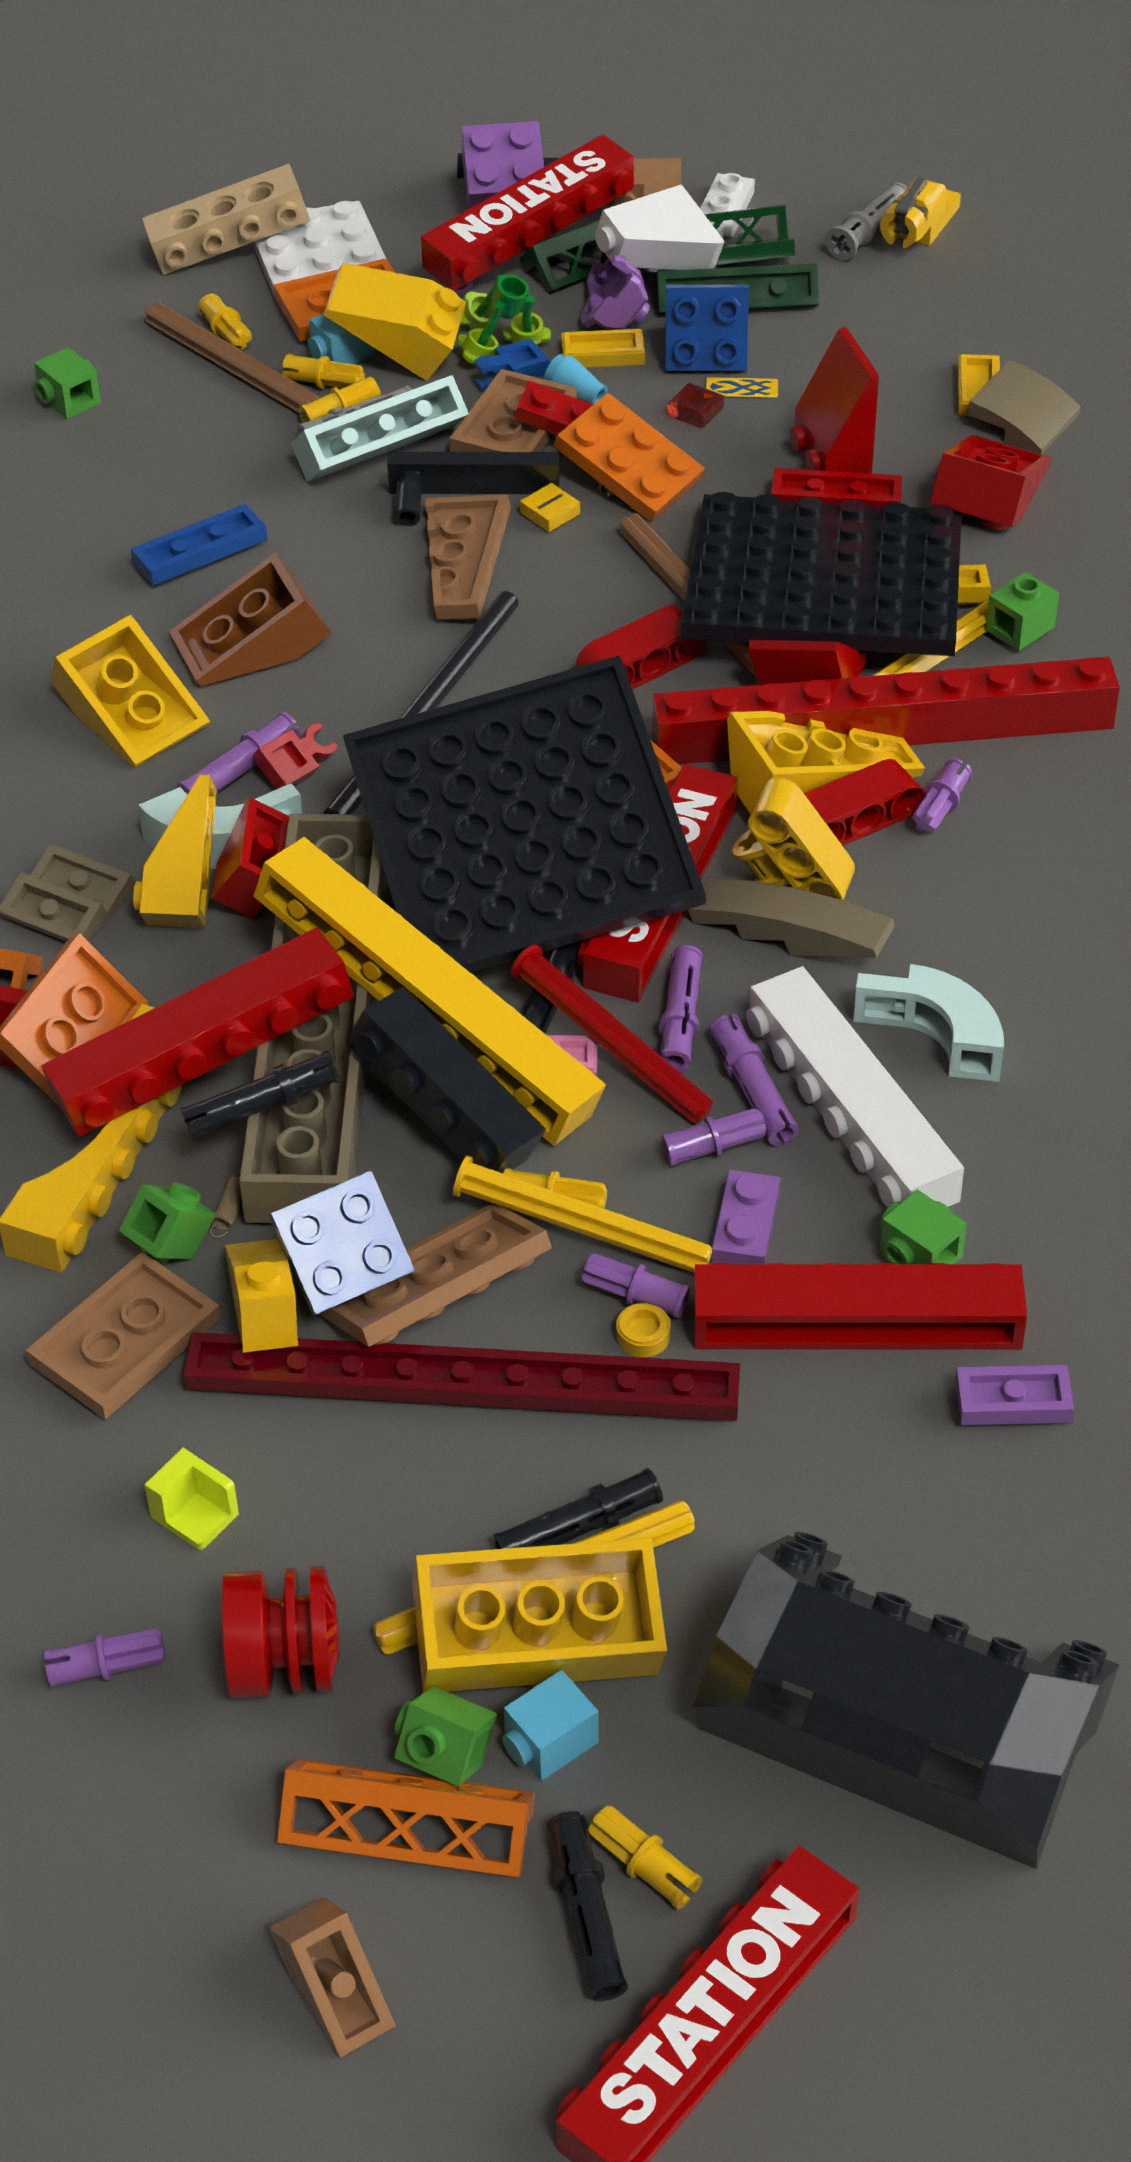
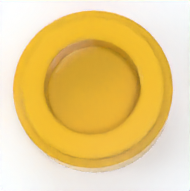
[616,1303,671,1358]

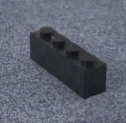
[346,987,547,1174]

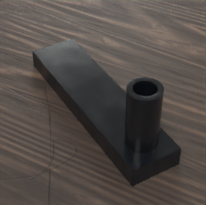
[387,451,560,526]

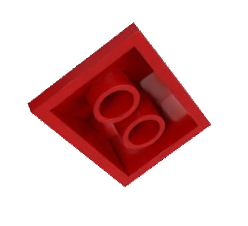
[790,327,879,474]
[930,435,1052,530]

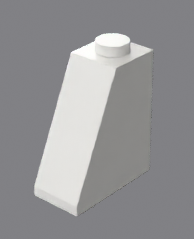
[594,184,725,270]

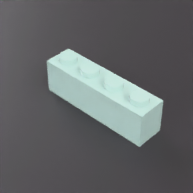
[291,375,469,482]

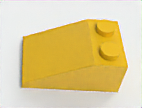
[323,262,466,381]
[50,614,210,769]

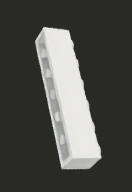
[746,966,964,1208]

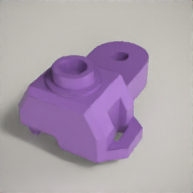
[580,255,650,330]

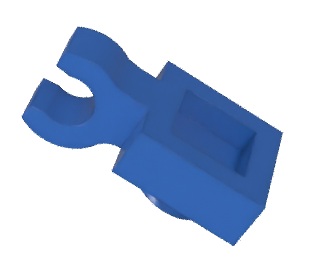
[474,339,550,392]

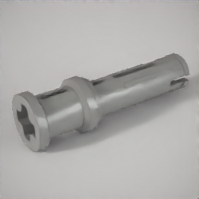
[825,182,907,261]

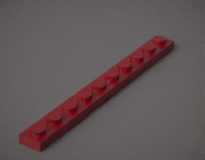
[184,1332,740,1421]

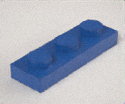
[131,504,268,585]

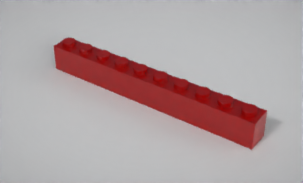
[653,657,1120,764]

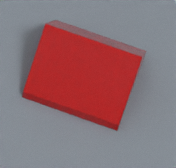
[749,640,866,685]

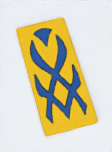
[706,377,778,398]

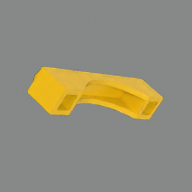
[0,1004,181,1273]

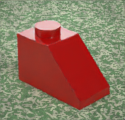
[211,797,289,919]

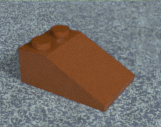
[169,552,332,686]

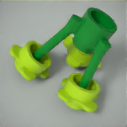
[457,274,551,366]

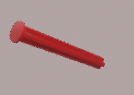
[511,944,713,1124]

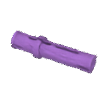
[176,712,300,795]
[658,945,703,1073]
[710,1014,800,1146]

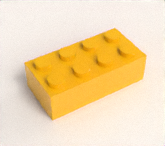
[412,1538,667,1693]

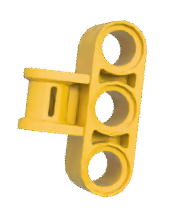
[732,778,855,900]

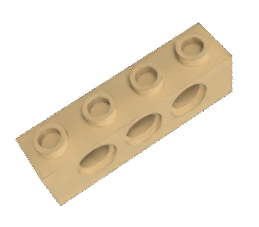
[142,163,311,275]

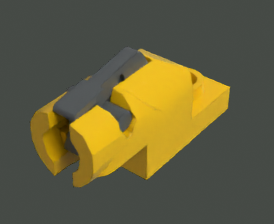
[880,177,961,248]

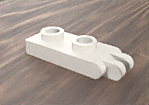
[700,173,755,240]

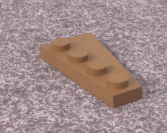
[425,494,511,620]

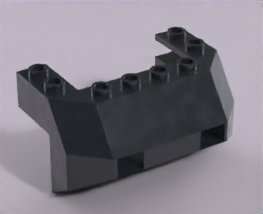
[693,1531,1119,1869]

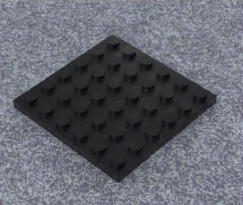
[681,492,962,657]
[343,655,706,973]

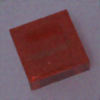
[667,383,724,429]

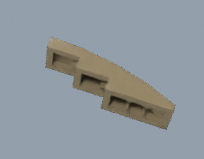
[688,878,895,958]

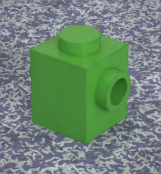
[34,347,101,419]
[986,572,1059,651]
[119,1182,216,1263]
[879,1189,967,1264]
[394,1686,498,1787]

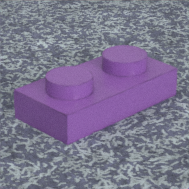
[711,1170,781,1264]
[955,1365,1074,1425]

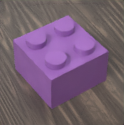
[461,121,544,210]

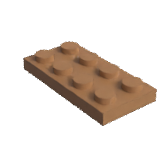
[320,1203,552,1347]

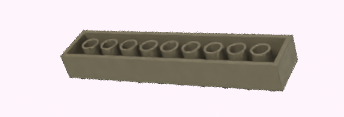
[239,814,387,1223]

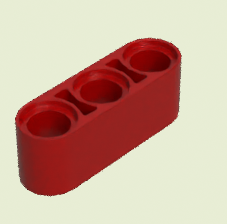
[576,605,707,690]
[804,759,926,846]

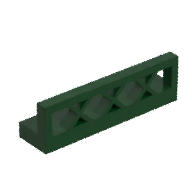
[637,205,796,274]
[519,221,609,294]
[654,263,819,314]

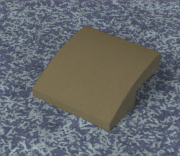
[968,360,1081,455]
[0,843,135,942]

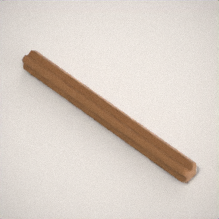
[144,301,320,414]
[620,513,755,675]

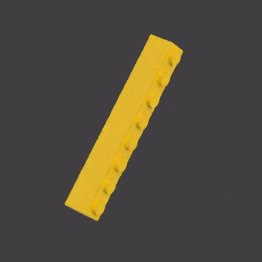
[253,837,606,1146]

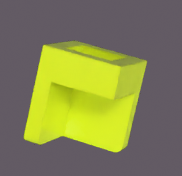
[144,1447,239,1550]

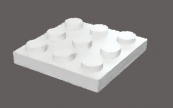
[252,200,386,298]

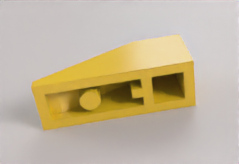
[133,774,217,929]
[224,1239,298,1353]

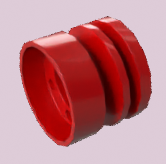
[222,1566,340,1700]

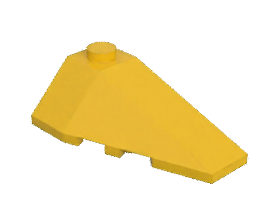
[727,711,925,814]

